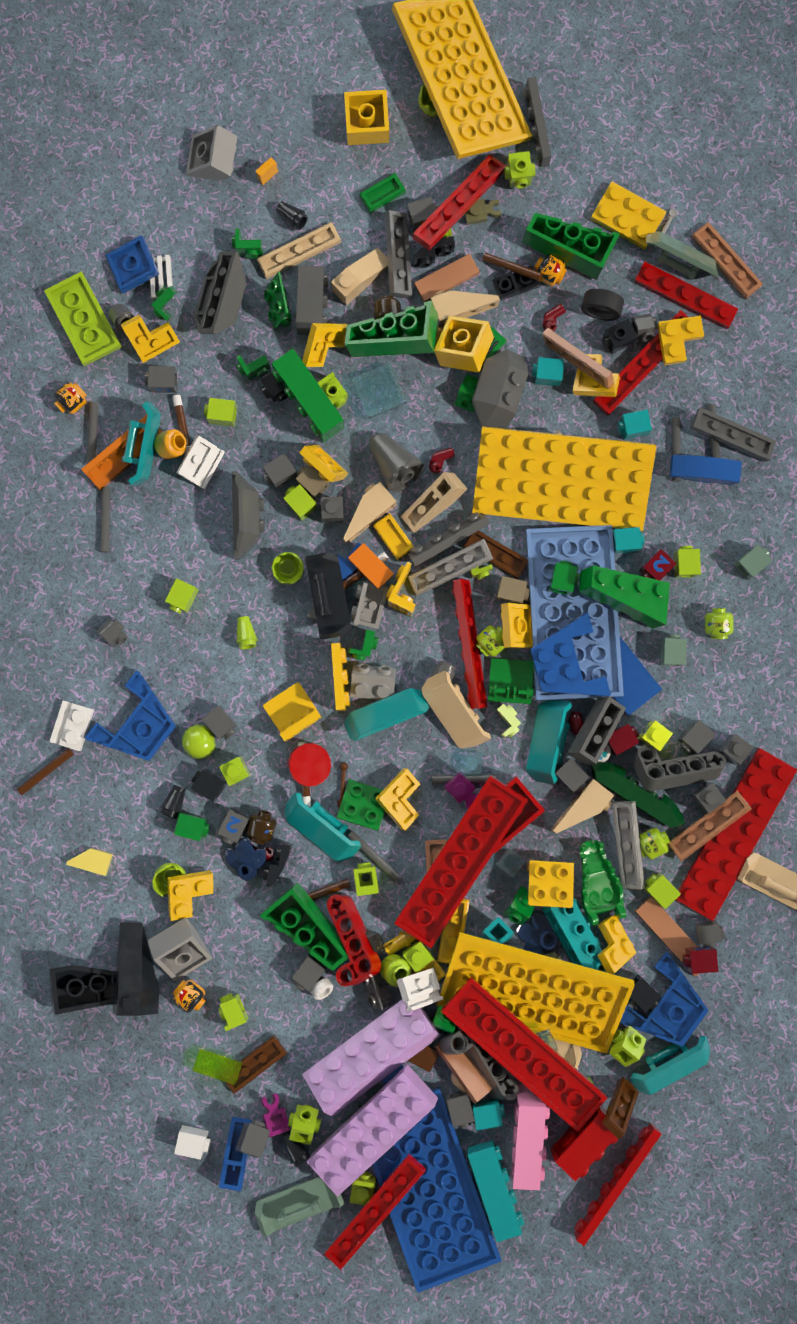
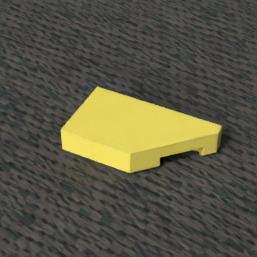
[66,848,113,876]

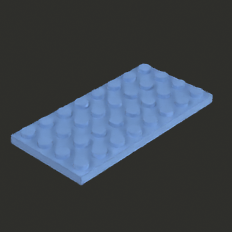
[526,525,624,701]

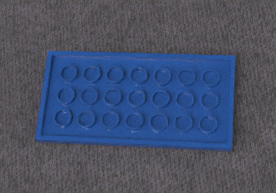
[372,1087,502,1293]

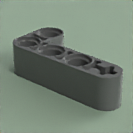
[633,745,726,791]
[440,1026,519,1101]

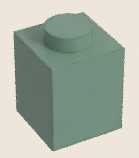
[734,545,773,580]
[660,634,687,666]

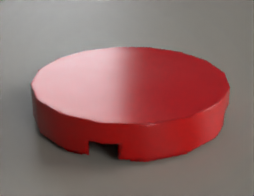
[288,743,331,787]

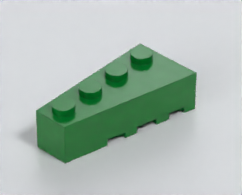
[522,213,620,280]
[345,301,438,357]
[271,349,344,443]
[579,565,670,629]
[259,882,349,971]

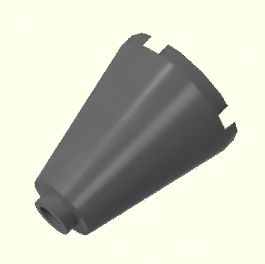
[369,433,425,493]

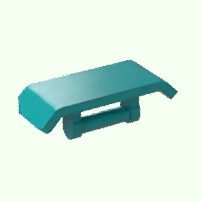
[122,401,161,486]
[344,688,429,741]
[526,700,572,785]
[285,792,361,862]
[631,1035,710,1095]

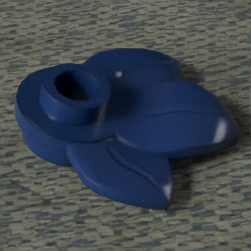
[224,837,266,881]
[516,912,559,954]

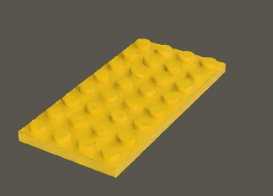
[392,0,532,159]
[472,426,657,531]
[437,932,634,1054]

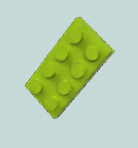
[44,271,122,367]

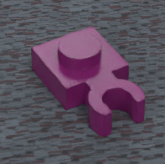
[444,771,478,808]
[261,1093,291,1137]

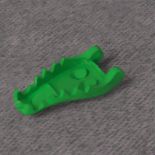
[579,840,626,926]

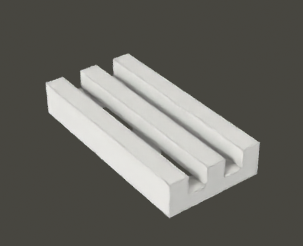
[150,255,174,300]

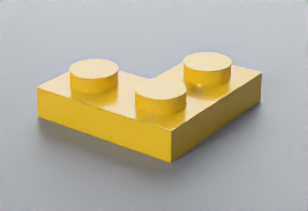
[120,314,180,363]
[657,316,704,366]
[302,323,347,367]
[573,354,620,397]
[375,768,420,831]
[167,870,213,921]
[597,914,637,974]

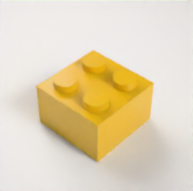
[344,90,389,145]
[434,315,494,373]

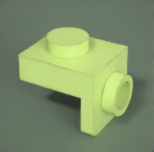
[496,704,521,738]

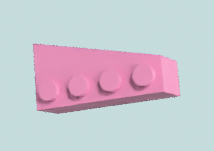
[511,1084,550,1190]

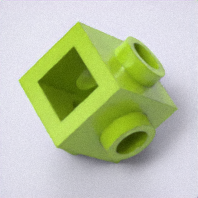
[504,151,536,189]
[609,1026,646,1067]
[288,1104,321,1145]

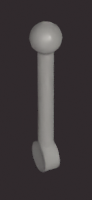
[654,209,677,248]

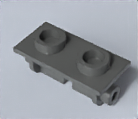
[362,967,392,1011]

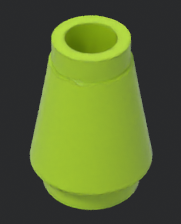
[236,616,258,650]

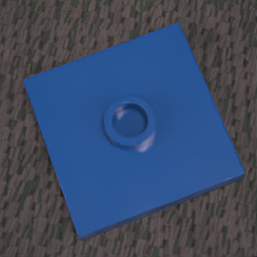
[105,235,159,294]

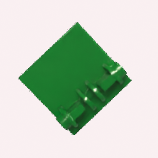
[264,272,292,330]
[488,658,534,704]
[337,779,385,831]

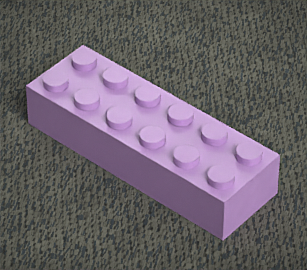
[302,999,441,1117]
[307,1064,438,1197]

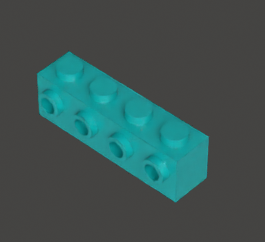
[542,897,607,973]
[467,1139,525,1242]

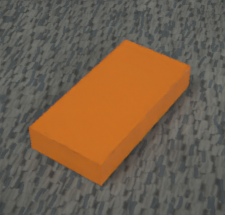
[348,543,394,590]

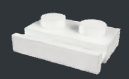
[176,436,225,489]
[50,700,94,751]
[397,968,443,1012]

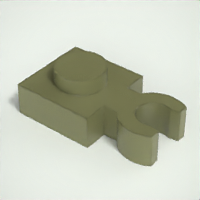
[465,199,501,225]

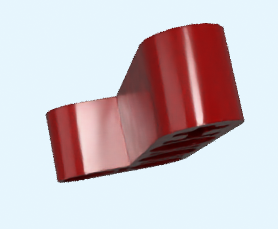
[327,895,381,987]

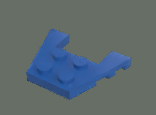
[530,613,611,697]
[85,670,177,761]
[620,951,709,1047]

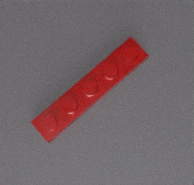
[634,261,738,329]

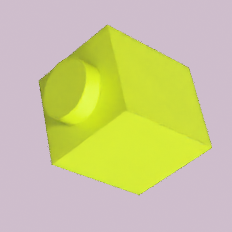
[638,720,673,751]

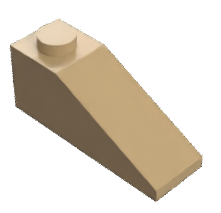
[331,248,388,306]
[431,290,500,328]
[401,472,467,532]
[343,482,396,545]
[550,779,614,834]

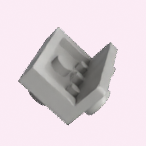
[350,580,389,629]
[350,663,396,700]

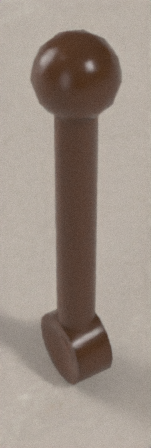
[337,762,348,808]

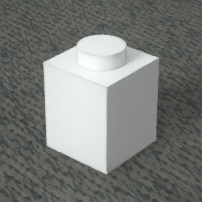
[174,1125,211,1160]

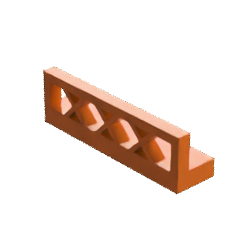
[81,414,162,491]

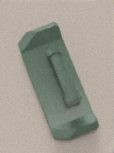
[646,231,719,280]
[255,1176,344,1236]

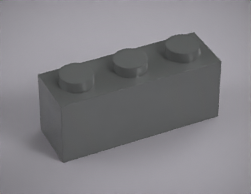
[296,266,329,335]
[568,696,626,765]

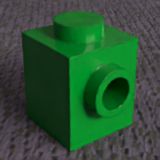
[549,561,580,596]

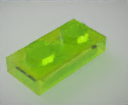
[193,1049,242,1085]

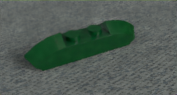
[591,762,685,828]

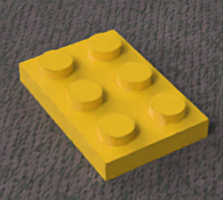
[590,181,666,250]
[331,643,350,711]

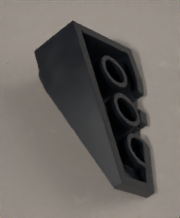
[113,922,160,1016]
[50,965,116,1015]

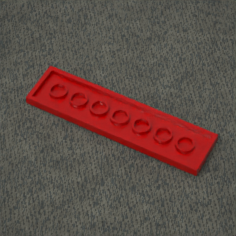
[676,748,797,921]
[394,775,528,948]
[441,976,607,1132]

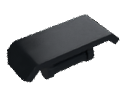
[305,552,352,640]

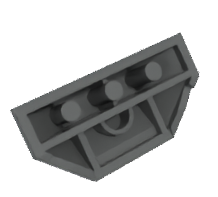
[194,251,246,334]
[472,349,528,430]
[232,471,265,560]

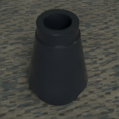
[276,201,308,230]
[160,785,186,819]
[280,1131,310,1167]

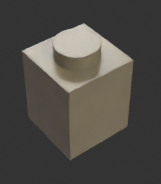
[296,466,330,500]
[496,576,530,604]

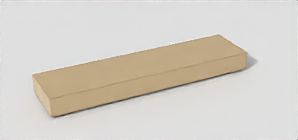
[257,222,341,279]

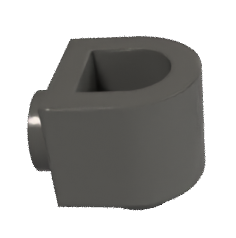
[631,314,657,342]
[97,618,128,647]
[695,920,725,947]

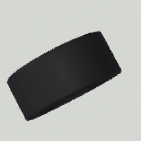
[581,289,624,321]

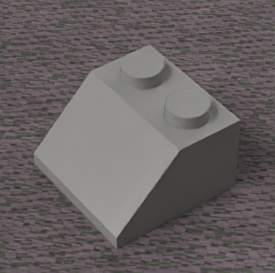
[186,125,237,181]
[147,917,213,981]

